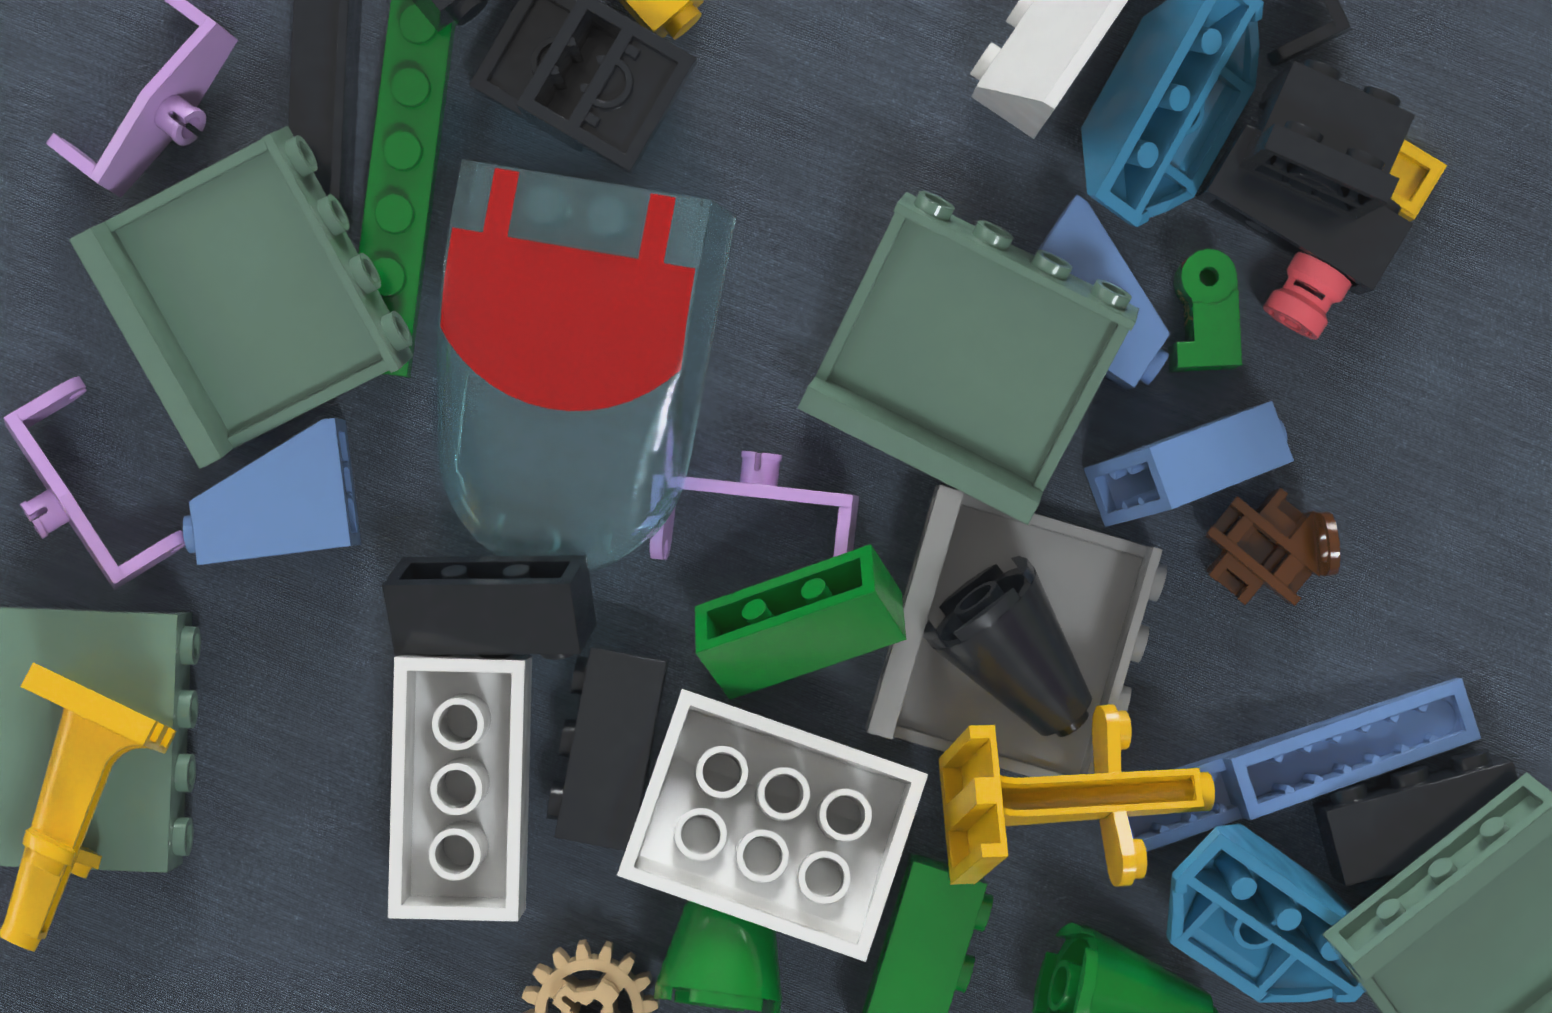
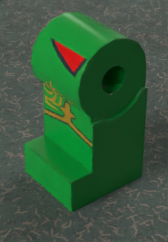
[1168,249,1242,373]

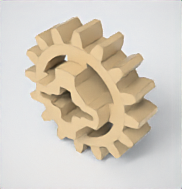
[522,939,660,1013]

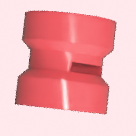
[1263,252,1352,340]

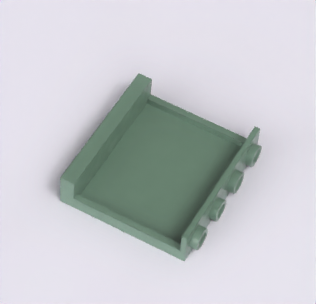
[69,126,414,469]
[798,191,1139,525]
[0,607,201,873]
[1322,772,1552,1013]

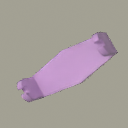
[46,0,238,198]
[3,376,185,590]
[649,451,859,560]

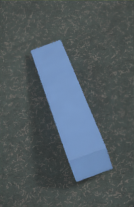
[1128,678,1481,852]

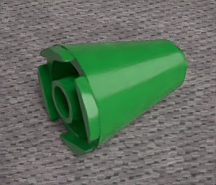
[654,900,783,1013]
[1032,922,1218,1013]

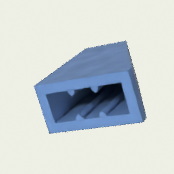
[1034,195,1170,390]
[1083,401,1294,527]
[183,418,361,565]

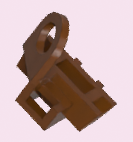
[1205,488,1341,606]

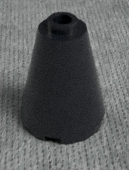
[923,556,1092,737]

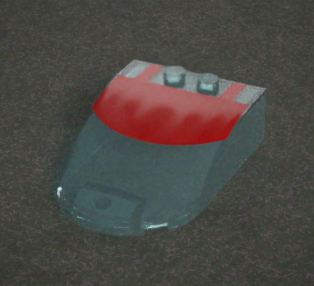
[437,159,736,571]

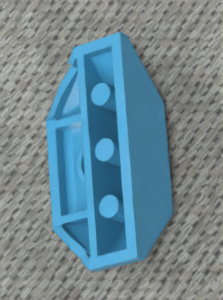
[1081,0,1264,227]
[1166,823,1364,1003]

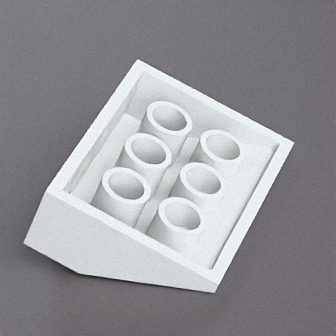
[970,0,1128,139]
[617,689,928,962]

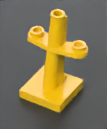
[0,662,177,952]
[938,704,1215,887]

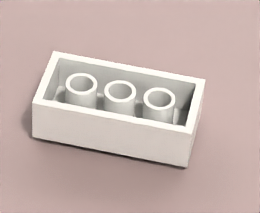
[388,655,532,921]

